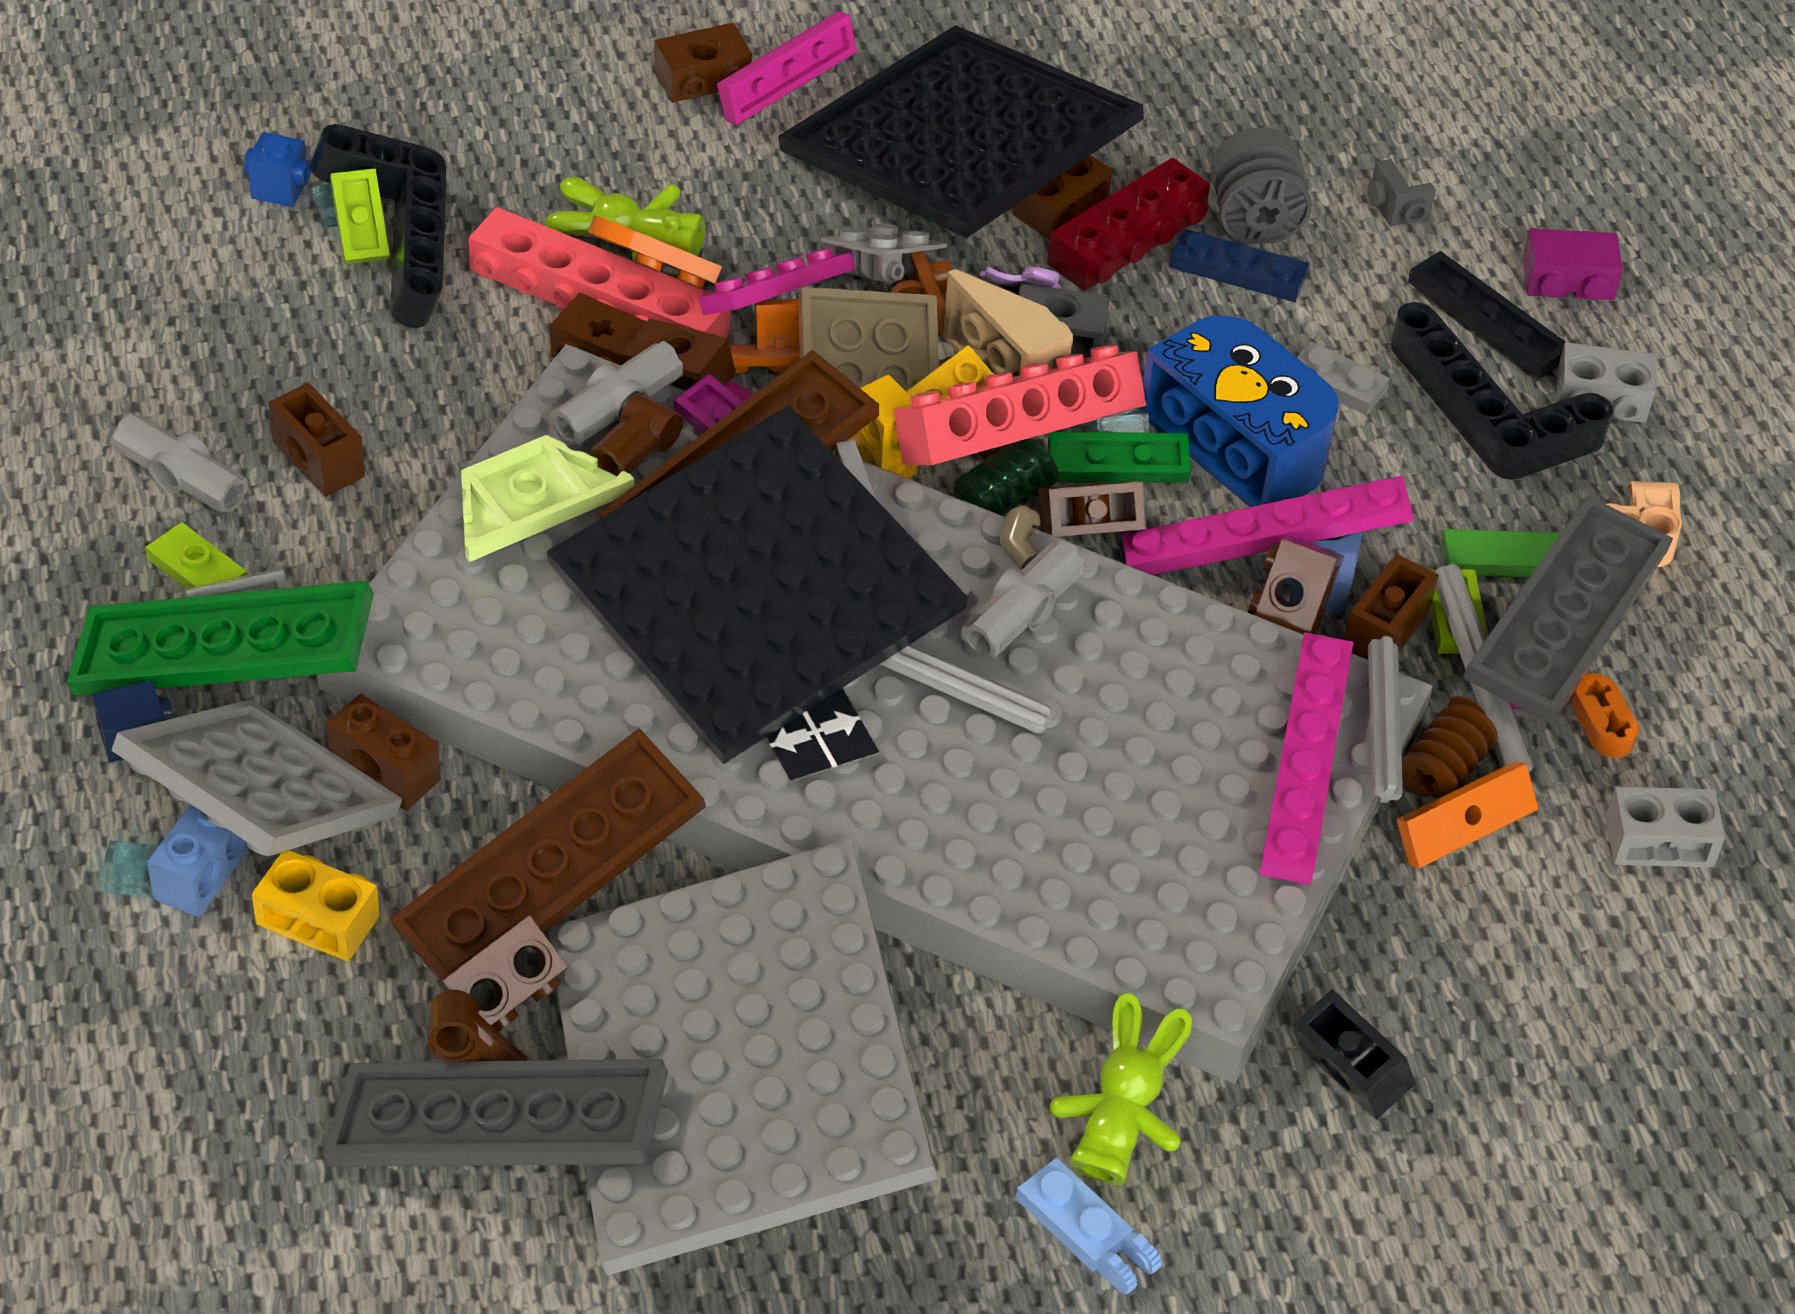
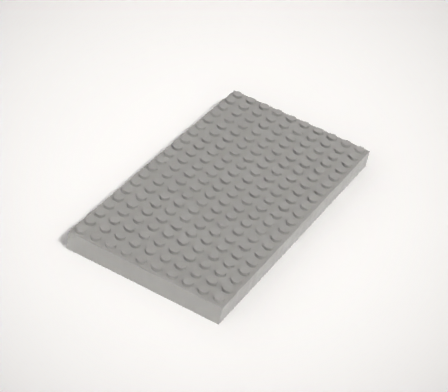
[317,344,1433,1084]

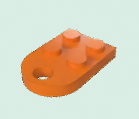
[588,215,722,289]

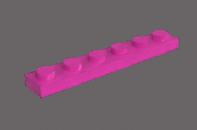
[1121,475,1413,575]
[1259,632,1353,885]

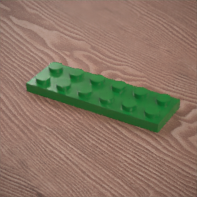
[66,581,374,696]

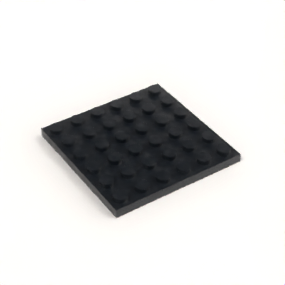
[778,25,1144,238]
[547,406,968,764]

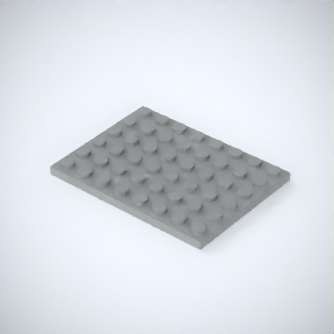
[548,838,938,1276]

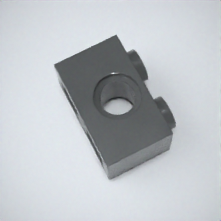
[1019,283,1110,358]

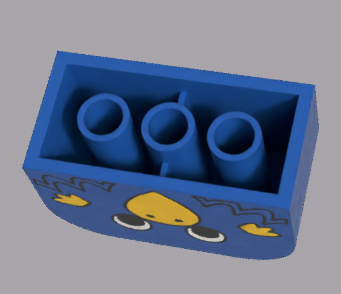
[1138,316,1339,507]

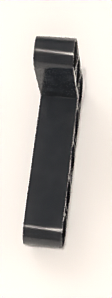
[310,124,446,328]
[1391,302,1613,480]

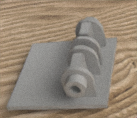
[821,224,947,284]

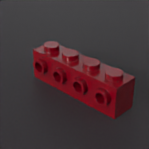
[1047,157,1210,292]

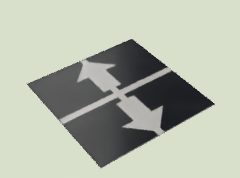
[766,688,880,781]

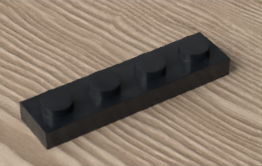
[1408,251,1566,379]

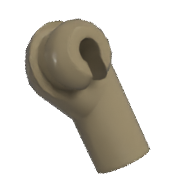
[1000,505,1040,570]

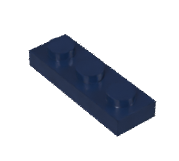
[1169,228,1310,303]

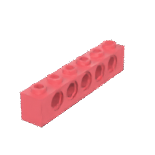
[468,207,731,338]
[893,345,1146,465]

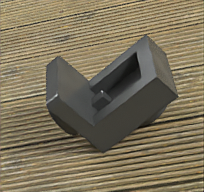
[1368,159,1436,227]

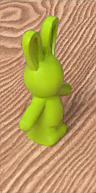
[545,177,706,262]
[1049,993,1193,1186]

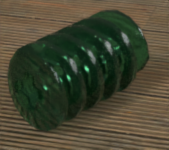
[953,438,1059,516]

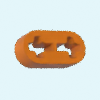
[1570,673,1639,758]

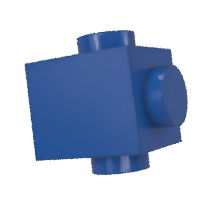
[243,132,311,207]

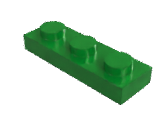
[1048,432,1191,483]

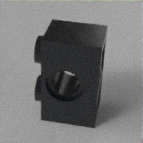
[1293,989,1416,1120]

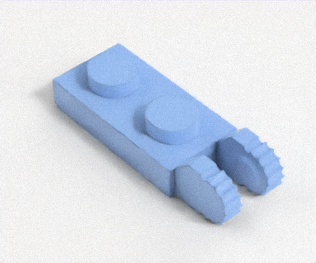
[1016,1158,1163,1294]

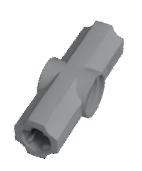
[550,341,683,447]
[112,413,248,514]
[961,539,1085,660]

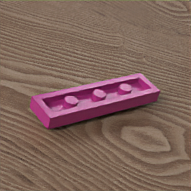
[717,11,857,125]
[699,248,855,315]

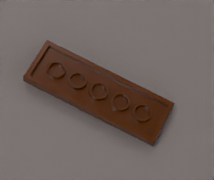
[599,350,879,519]
[390,728,706,989]

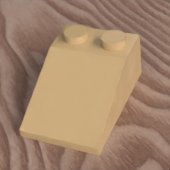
[943,269,1073,377]

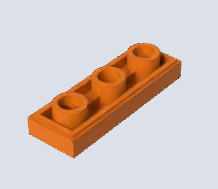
[1396,761,1539,868]

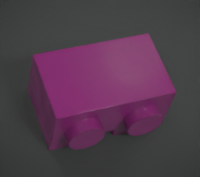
[1522,228,1623,300]

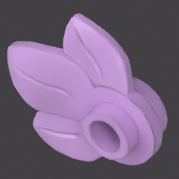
[980,267,1062,289]

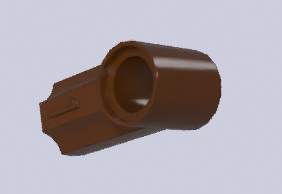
[591,393,684,476]
[428,990,527,1063]

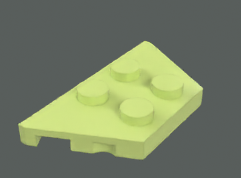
[461,435,634,562]

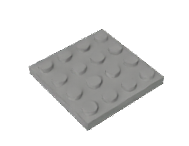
[111,699,402,856]

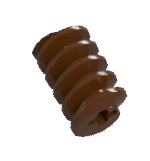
[1402,695,1498,799]

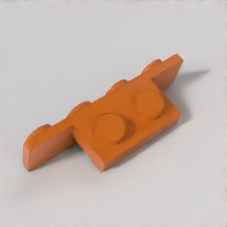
[729,299,800,374]

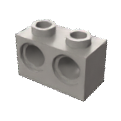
[1556,342,1656,423]
[1605,786,1725,867]

